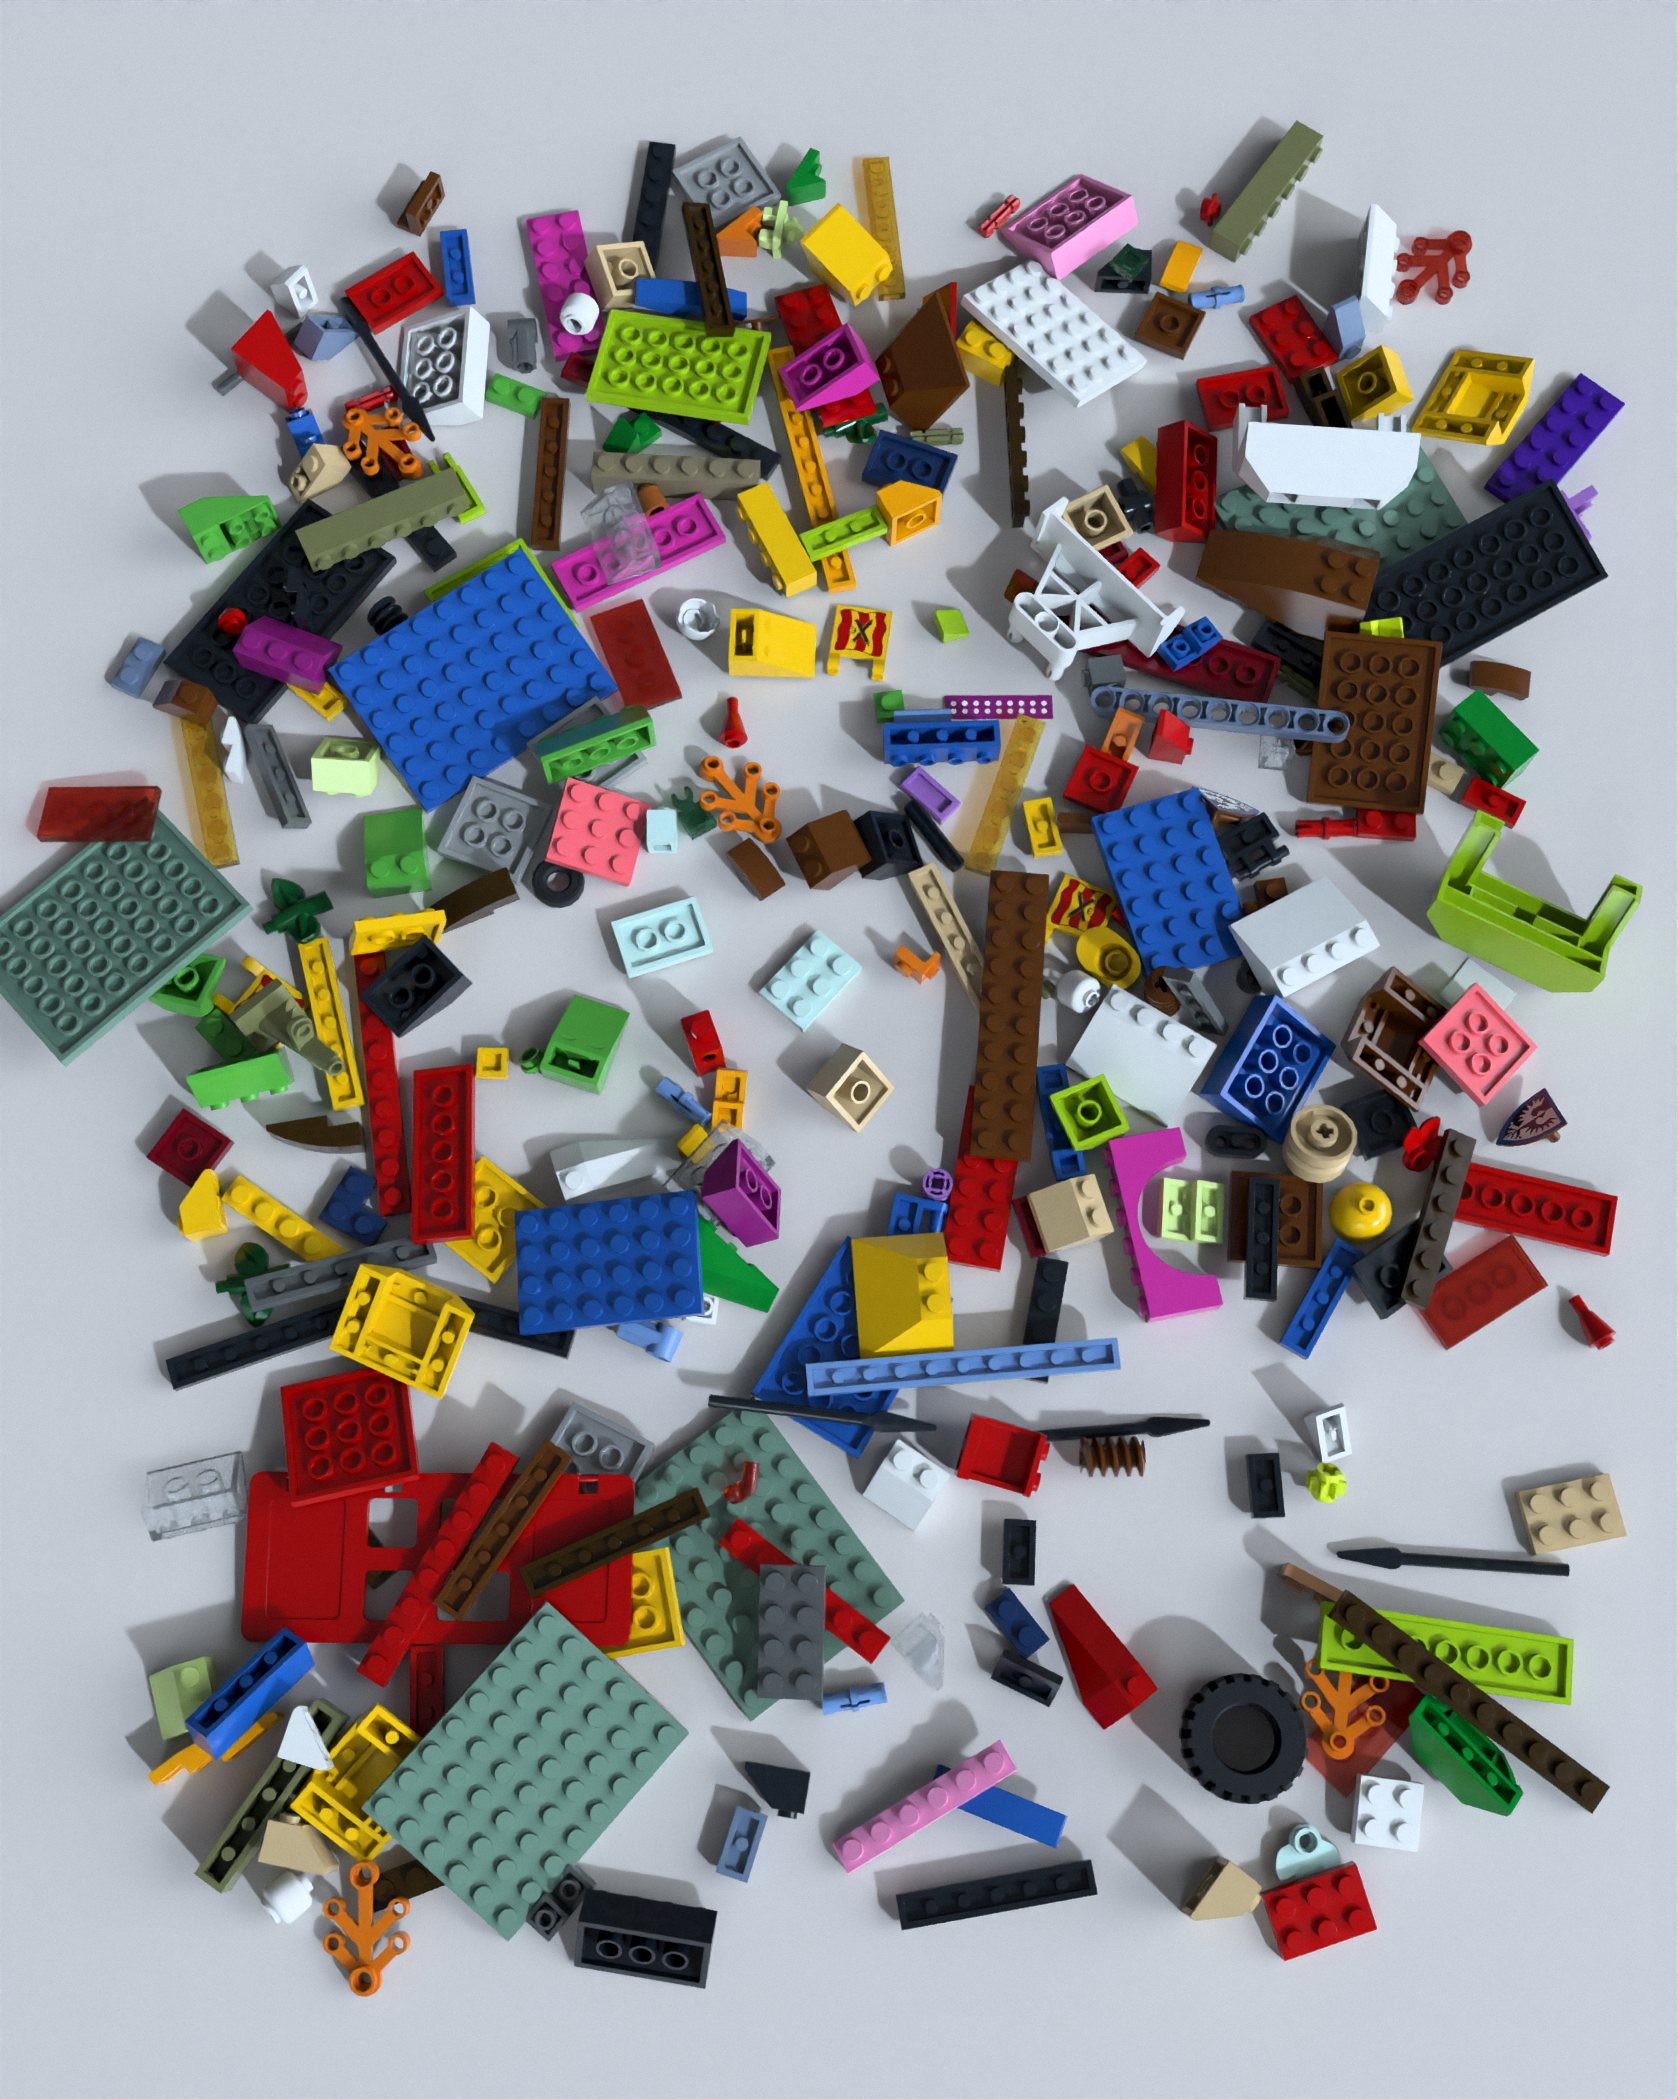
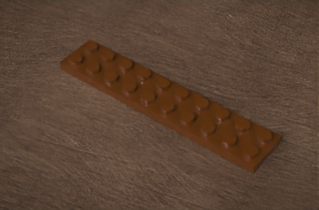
[969,870,1049,1162]

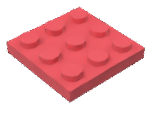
[544,777,651,887]
[1418,982,1538,1108]

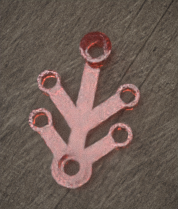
[1396,230,1472,305]

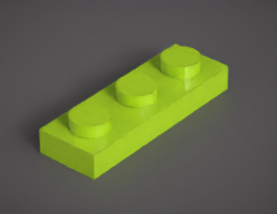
[799,505,888,562]

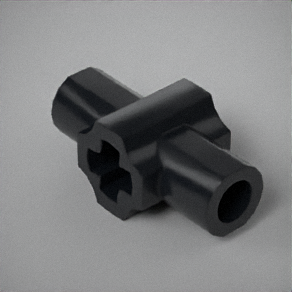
[1116,478,1154,534]

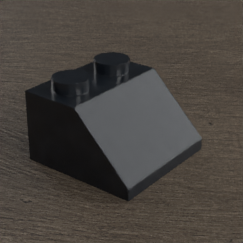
[853,810,924,880]

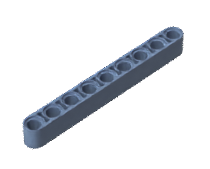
[1090,686,1350,743]

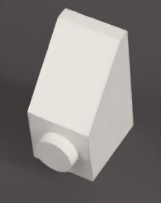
[270,265,318,319]

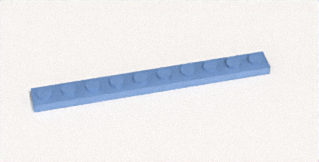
[805,1337,1121,1397]

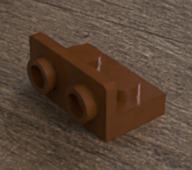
[397,171,445,237]

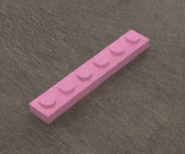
[832,1740,1018,1874]

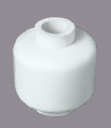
[560,293,599,335]
[1057,970,1101,1013]
[261,1871,314,1924]

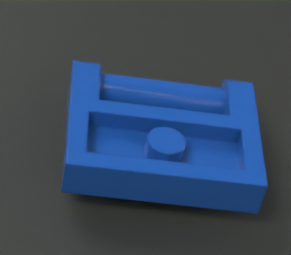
[886,1192,949,1236]

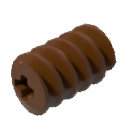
[1144,966,1181,1017]
[1079,1436,1146,1477]

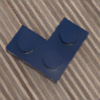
[318,1166,388,1247]

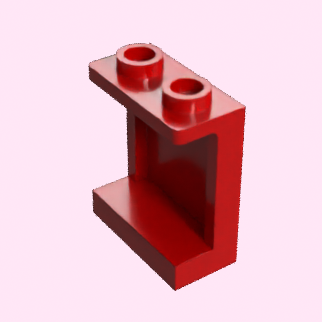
[954,1412,1050,1498]

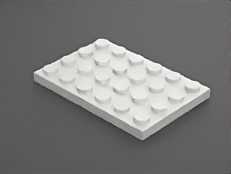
[960,259,1147,409]

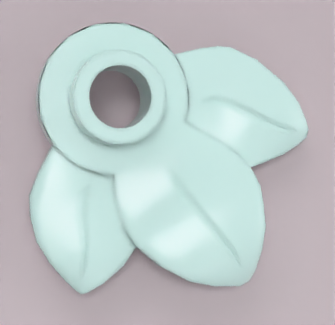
[1275,1824,1341,1880]

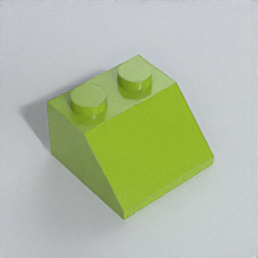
[1048,1074,1130,1152]

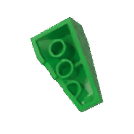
[698,1214,780,1313]

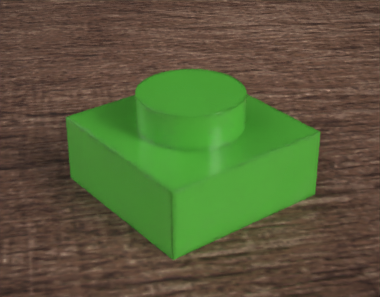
[873,690,905,724]

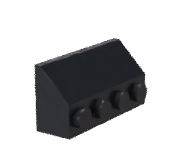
[574,1888,718,1989]

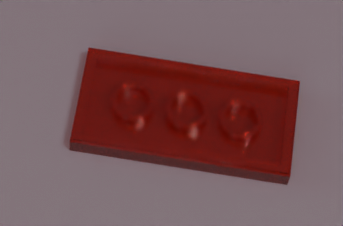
[590,598,682,711]
[36,786,162,842]
[1417,1234,1549,1351]
[1304,1675,1424,1798]

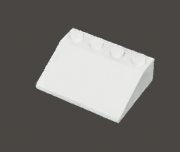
[396,306,490,426]
[1228,875,1380,999]
[1065,984,1217,1128]

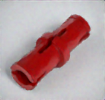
[1295,817,1357,840]

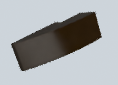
[1292,366,1353,429]
[429,867,520,934]
[266,1115,367,1154]

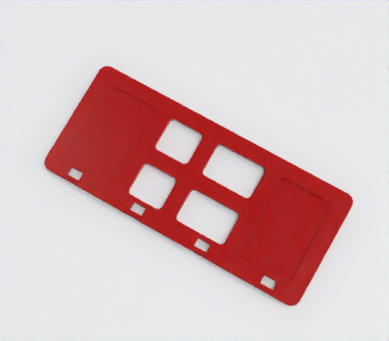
[241,1471,635,1646]

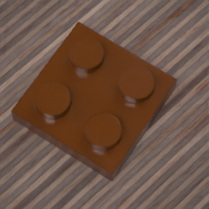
[1134,292,1206,360]

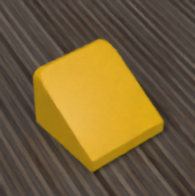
[677,1123,714,1165]

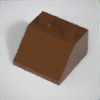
[786,810,872,890]

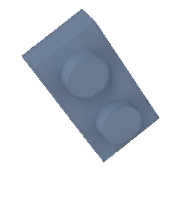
[110,637,167,699]
[716,1805,768,1883]

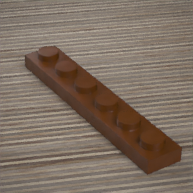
[531,397,571,551]
[433,1439,574,1621]

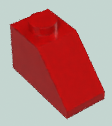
[1148,709,1194,765]

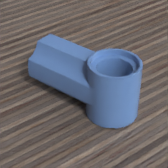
[616,1321,683,1363]

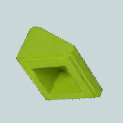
[933,609,970,644]

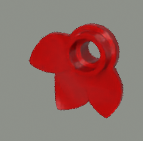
[1402,1116,1443,1172]

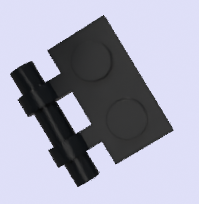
[1217,812,1290,882]

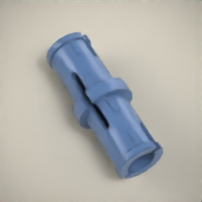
[1187,284,1245,309]
[655,1077,713,1128]
[821,1682,888,1716]

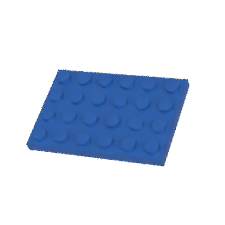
[1089,787,1245,980]
[515,1190,705,1336]
[751,1236,954,1460]

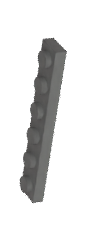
[244,1236,437,1313]

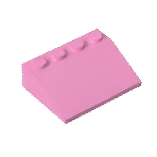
[1001,174,1138,280]

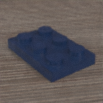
[861,429,958,499]

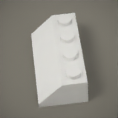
[1352,203,1400,333]

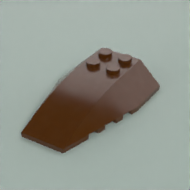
[1195,529,1380,643]

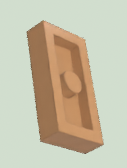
[1277,1562,1343,1605]

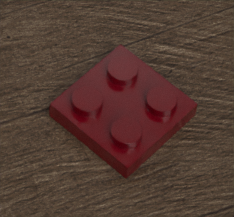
[146,1108,234,1188]

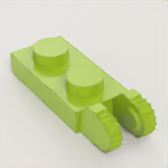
[427,452,486,525]

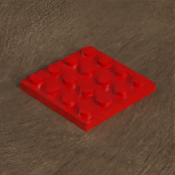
[280,1367,421,1508]

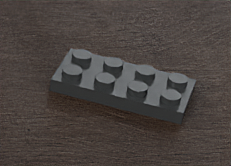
[757,1563,826,1701]

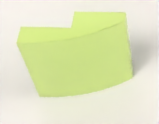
[1156,1177,1225,1244]

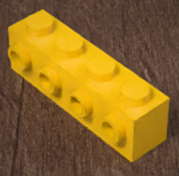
[735,482,817,598]

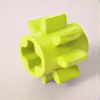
[1306,1463,1347,1503]

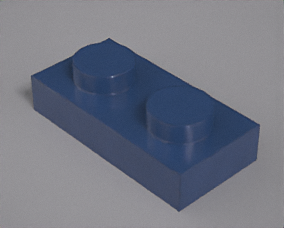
[984,1588,1050,1659]

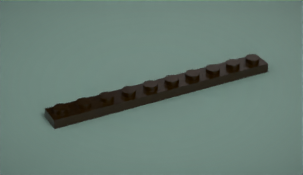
[1327,1589,1610,1814]

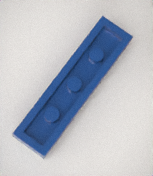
[1278,1238,1365,1360]

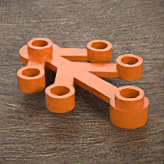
[342,407,423,480]
[699,756,782,844]
[1299,1659,1389,1760]
[323,1859,411,1997]

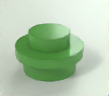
[519,1046,546,1074]

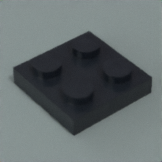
[1340,1089,1418,1162]

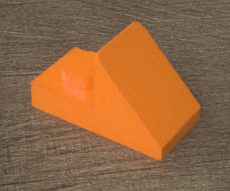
[716,205,763,258]
[1101,707,1146,762]

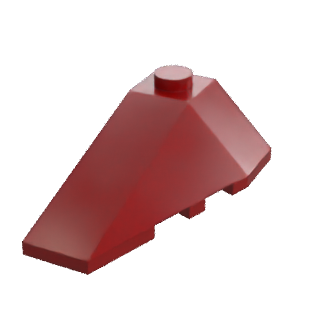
[1048,1584,1159,1730]

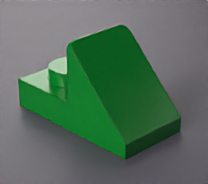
[785,147,826,206]
[602,412,662,454]

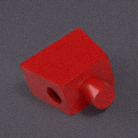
[680,1010,726,1077]

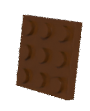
[1227,1170,1323,1270]

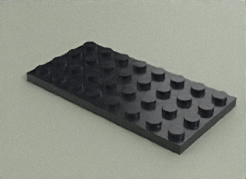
[1363,478,1608,669]
[163,498,397,725]

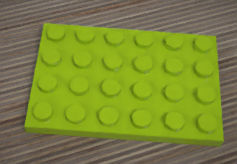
[586,309,771,426]

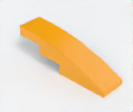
[147,1712,285,1786]

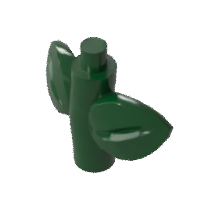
[822,402,888,444]
[262,878,334,944]
[215,1242,291,1328]

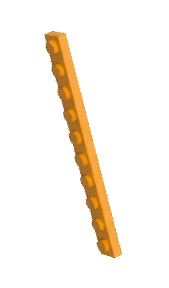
[766,345,856,595]

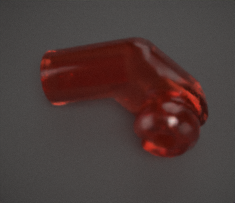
[723,1461,760,1504]

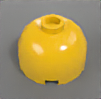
[1328,1182,1392,1244]

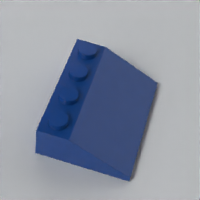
[1199,995,1337,1145]

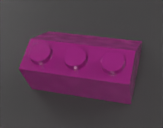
[232,616,343,696]
[701,1138,781,1248]

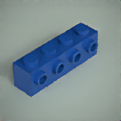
[883,720,1001,767]
[184,1627,315,1760]

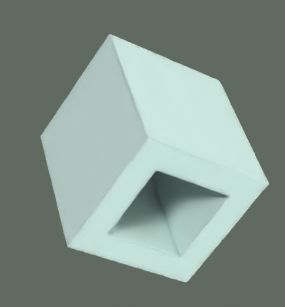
[647,807,678,853]

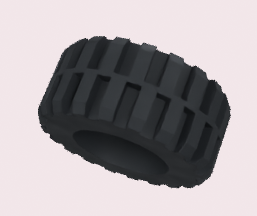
[1179,1673,1309,1804]

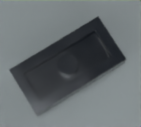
[1245,1453,1285,1519]
[1002,1519,1036,1586]
[990,1648,1064,1707]

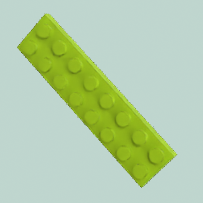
[1316,1601,1574,1705]

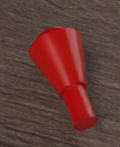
[719,697,748,749]
[1569,1295,1616,1350]

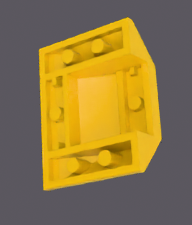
[1411,349,1535,446]
[851,1232,954,1359]
[329,1263,475,1400]
[289,1702,422,1861]

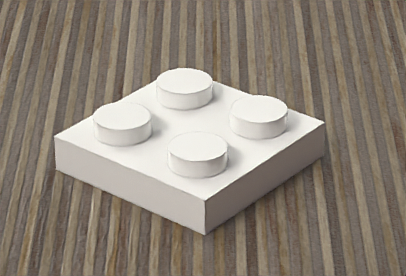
[1350,1773,1424,1852]

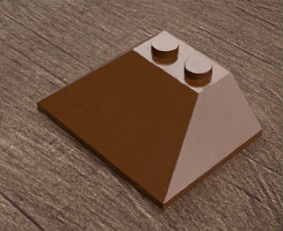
[875,292,970,433]
[1340,966,1448,1112]

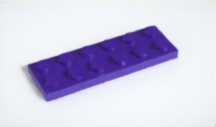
[1484,373,1625,503]

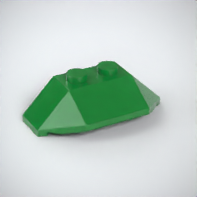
[1409,1694,1524,1817]

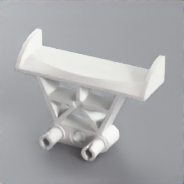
[1006,497,1185,681]

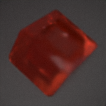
[1004,569,1039,603]

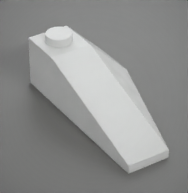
[550,1138,684,1205]

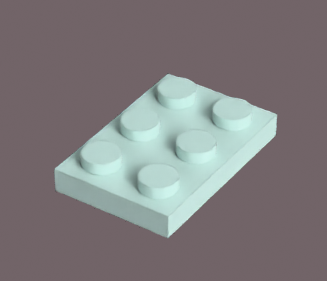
[611,896,713,979]
[759,930,862,1033]

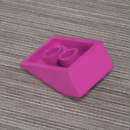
[779,323,880,412]

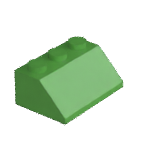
[186,1046,295,1111]

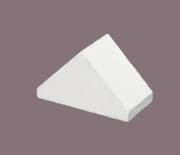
[1304,1403,1352,1463]
[277,1706,335,1771]

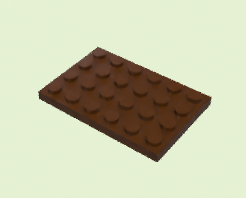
[1306,631,1442,815]

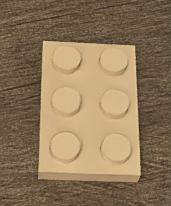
[1515,1473,1627,1556]

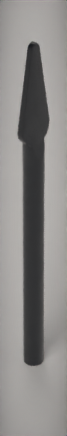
[339,297,435,442]
[708,1394,937,1433]
[1034,1417,1210,1442]
[1336,1547,1570,1577]

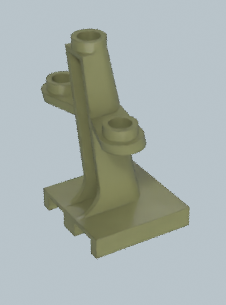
[229,978,345,1076]

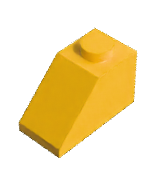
[177,1169,229,1242]

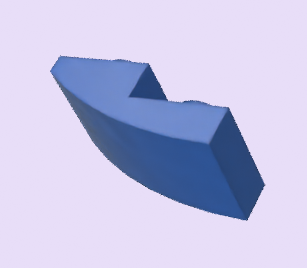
[1157,616,1223,672]

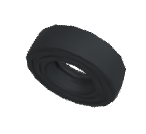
[532,860,585,908]

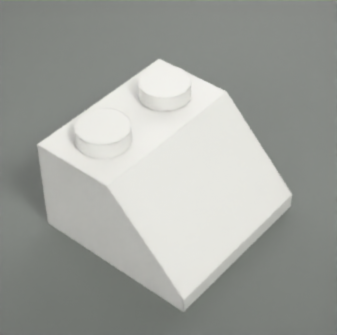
[862,1439,951,1531]

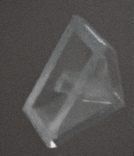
[1258,735,1296,771]

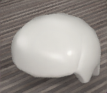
[676,598,721,640]

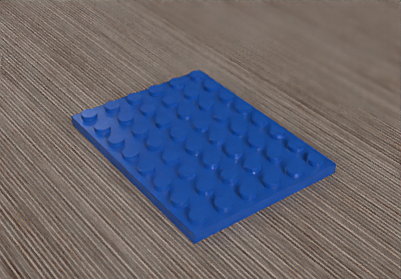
[328,548,618,814]

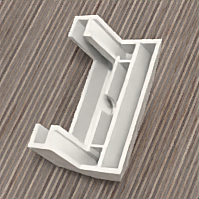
[1232,403,1421,510]

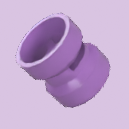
[921,1168,953,1203]

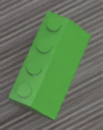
[533,704,656,785]

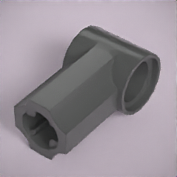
[507,318,538,374]

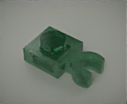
[671,786,717,840]

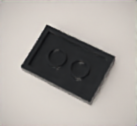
[1347,1218,1454,1320]

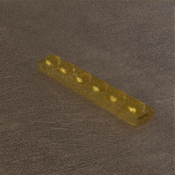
[862,157,906,301]
[964,714,1046,877]
[180,717,240,870]

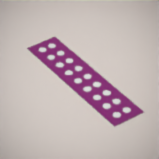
[945,695,1053,719]

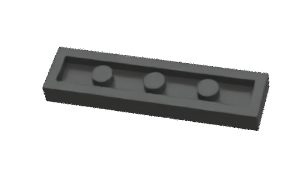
[243,724,312,829]
[1162,966,1229,1036]

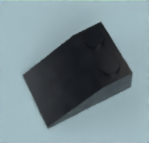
[359,934,473,1039]

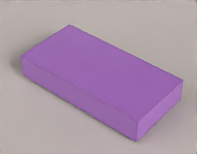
[899,766,961,825]

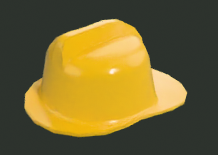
[1076,926,1141,989]

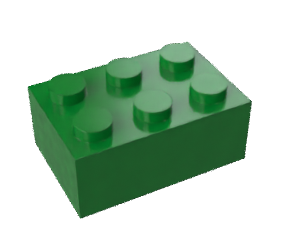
[1438,688,1539,789]

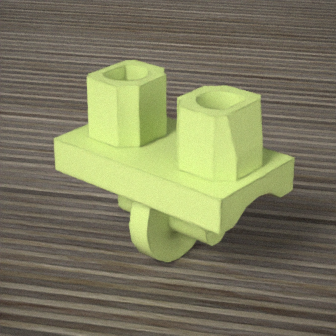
[759,200,804,259]

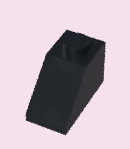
[1094,248,1152,294]
[745,1761,811,1819]

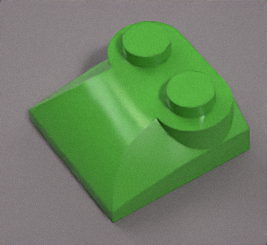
[148,953,226,1017]

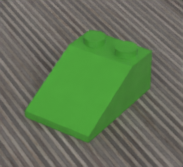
[364,808,432,899]

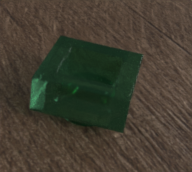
[1110,243,1149,282]

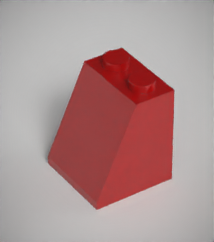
[231,309,308,413]

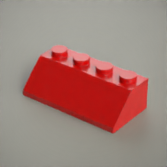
[1154,419,1218,544]

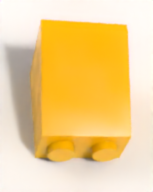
[800,203,893,307]

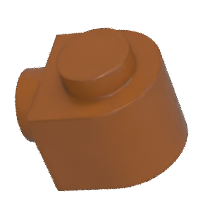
[634,484,669,519]

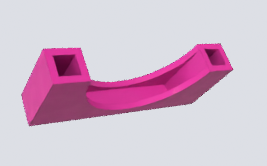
[1102,1127,1223,1323]

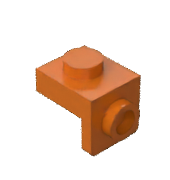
[894,945,941,984]

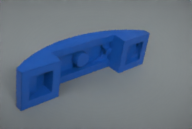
[1036,1063,1087,1182]

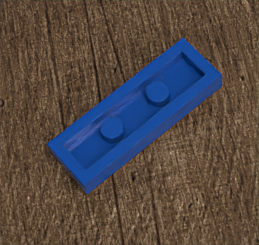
[440,229,476,307]

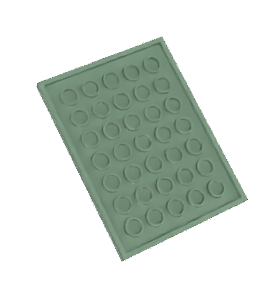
[1214,423,1468,637]
[0,797,254,1067]
[634,1396,905,1721]
[361,1600,689,1942]

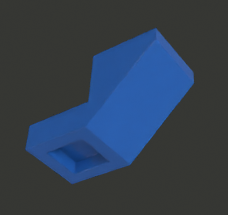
[285,407,325,459]

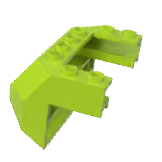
[1426,809,1643,993]

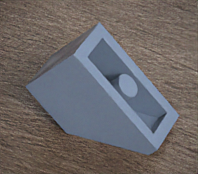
[1322,295,1366,363]
[294,315,359,361]

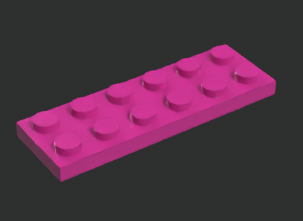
[526,210,605,362]
[550,493,726,613]

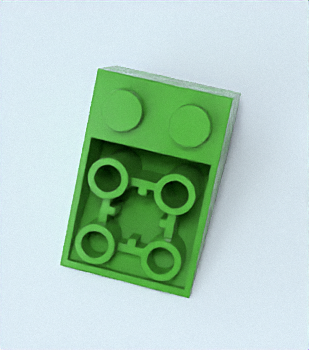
[178,495,282,564]
[539,995,630,1095]

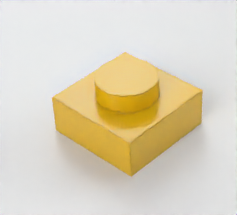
[476,1047,509,1080]

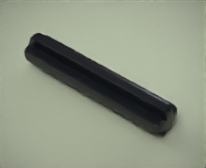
[904,799,965,872]

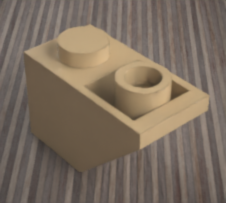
[287,443,352,503]

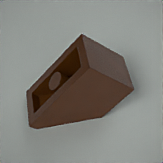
[152,679,218,728]

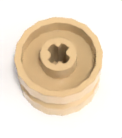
[1282,1104,1357,1183]

